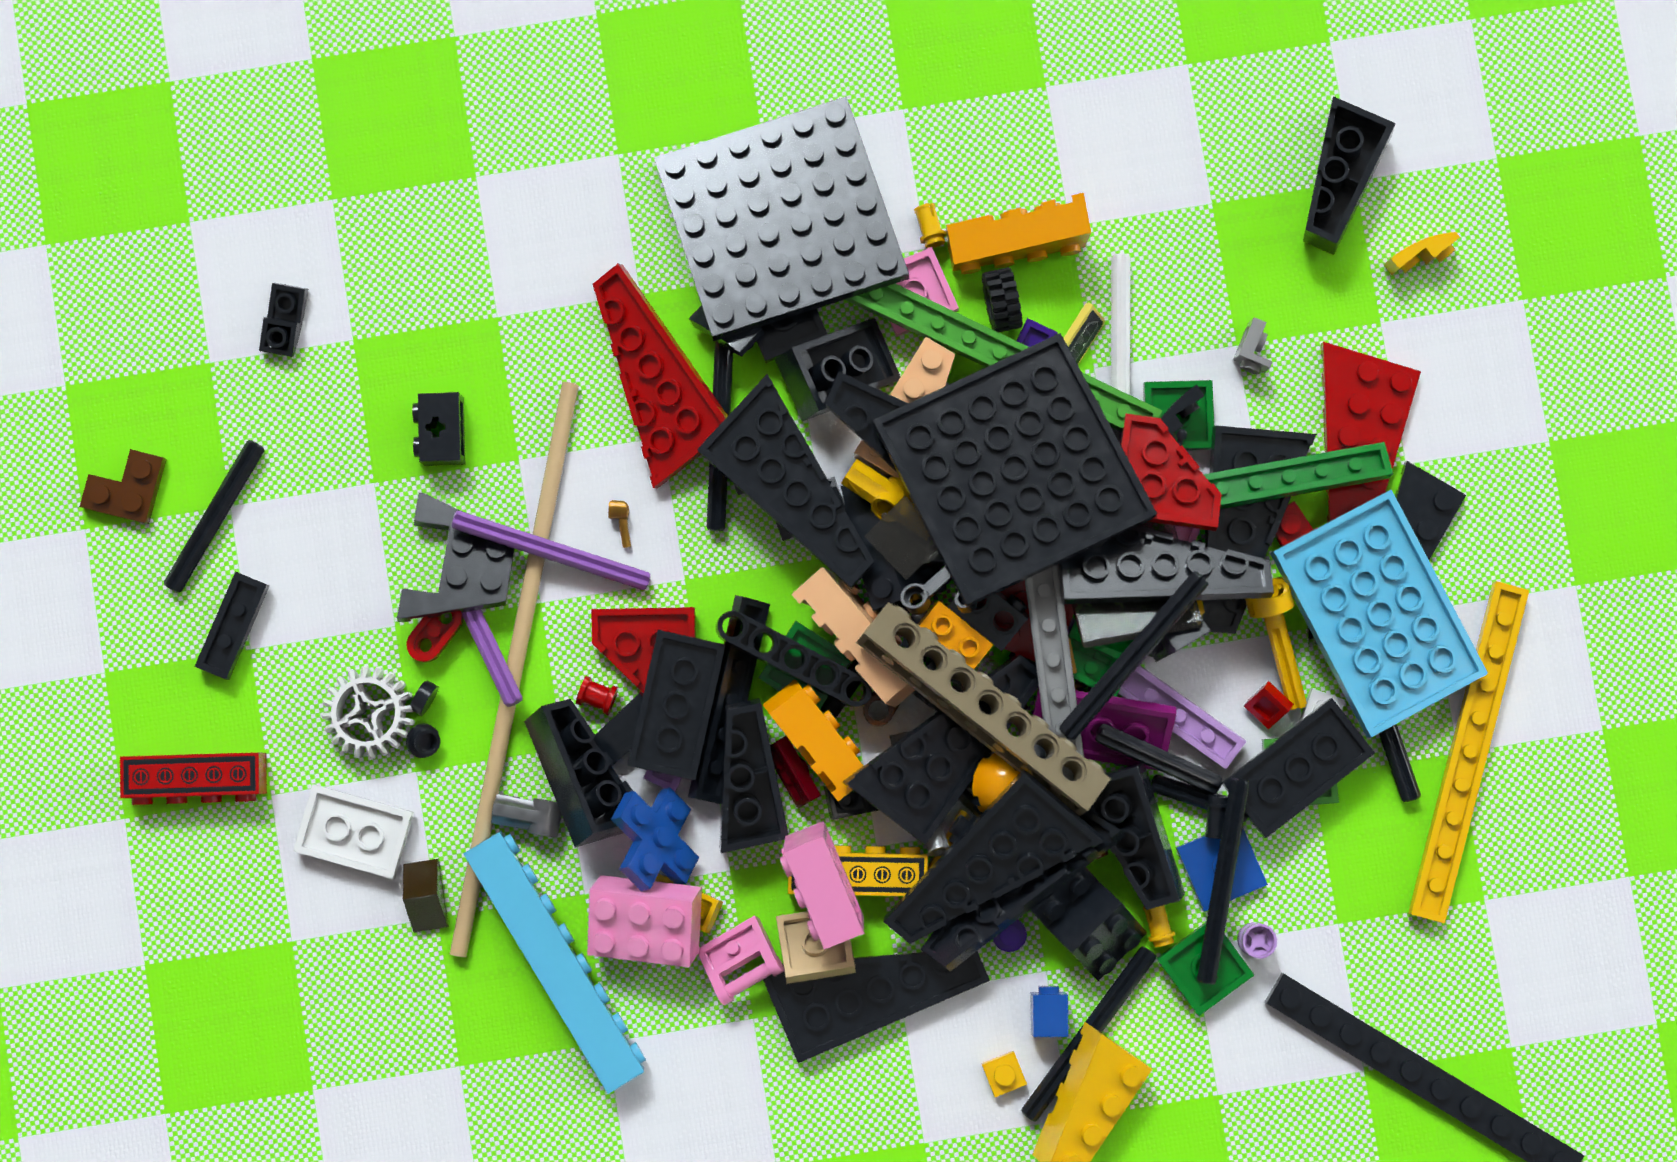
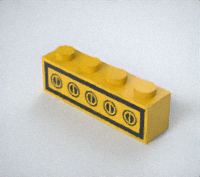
[788,845,928,896]

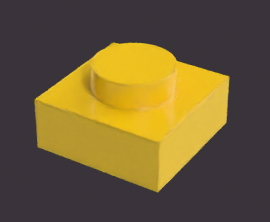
[981,1051,1027,1097]

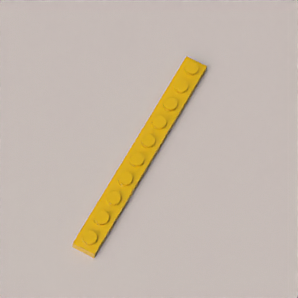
[1408,581,1530,924]

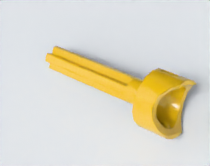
[1245,577,1307,710]

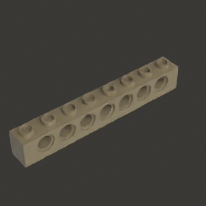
[856,602,1111,816]

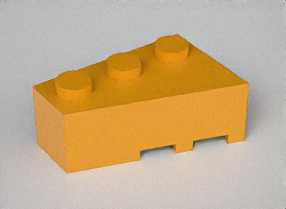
[763,680,863,801]

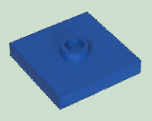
[1175,827,1268,912]

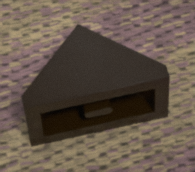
[403,858,449,932]

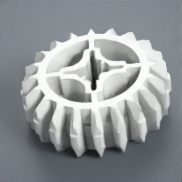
[321,666,415,759]

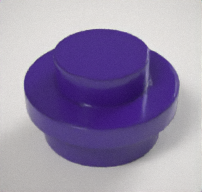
[993,920,1027,952]

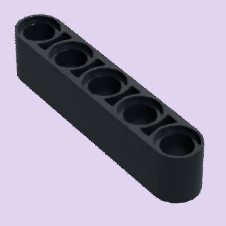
[715,611,872,707]

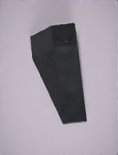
[841,485,947,612]

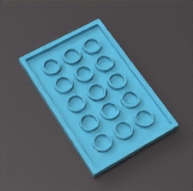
[1270,490,1488,738]

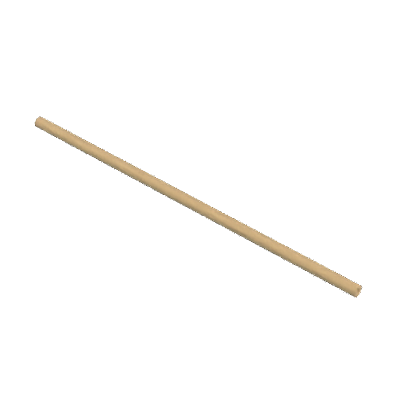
[450,382,579,957]

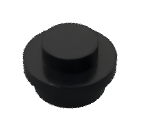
[406,723,440,758]

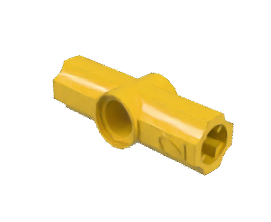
[841,459,930,540]

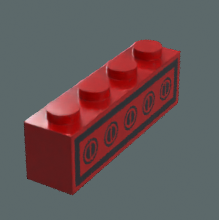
[120,752,267,805]

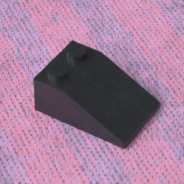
[775,317,901,422]

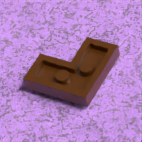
[79,449,167,524]

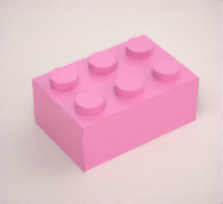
[780,821,864,949]
[587,875,702,967]

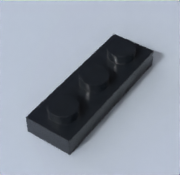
[194,571,270,680]

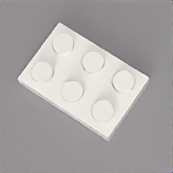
[293,784,414,879]

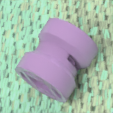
[1237,922,1277,959]

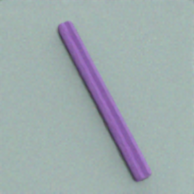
[452,511,650,590]

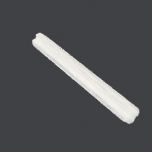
[1111,253,1130,395]

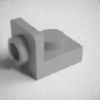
[1233,317,1272,374]

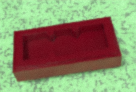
[770,736,821,809]

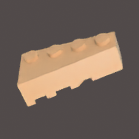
[854,337,955,478]
[791,567,915,707]

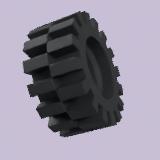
[982,267,1023,332]

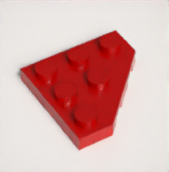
[1121,413,1222,531]
[591,607,696,693]

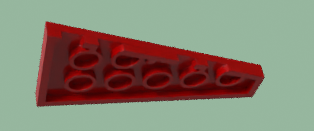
[592,263,728,488]
[1321,341,1421,523]

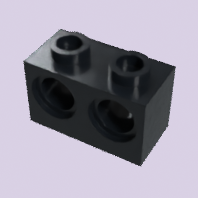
[948,592,1029,651]

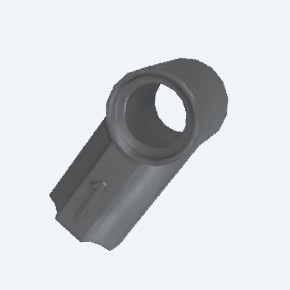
[491,794,562,838]

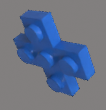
[611,787,699,891]

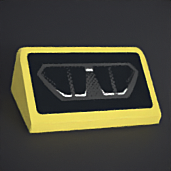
[1064,302,1105,365]

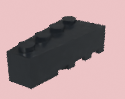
[1303,96,1396,255]
[524,699,633,848]
[1089,762,1185,910]

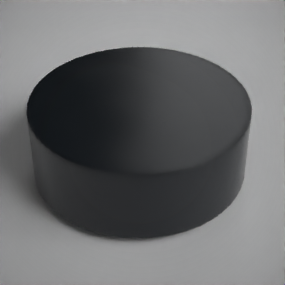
[410,680,439,716]

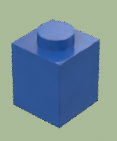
[1030,986,1068,1037]

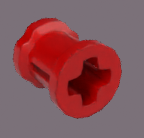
[575,676,619,716]

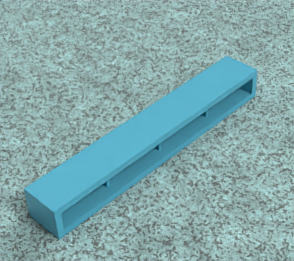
[464,831,646,1094]

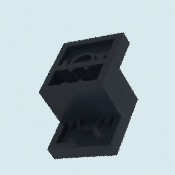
[1030,867,1147,981]

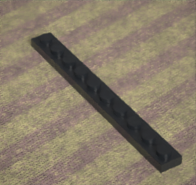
[1264,972,1584,1162]

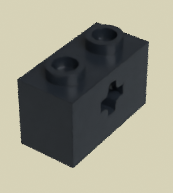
[412,392,465,466]

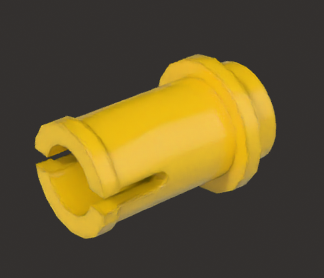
[914,203,946,249]
[1143,905,1176,947]

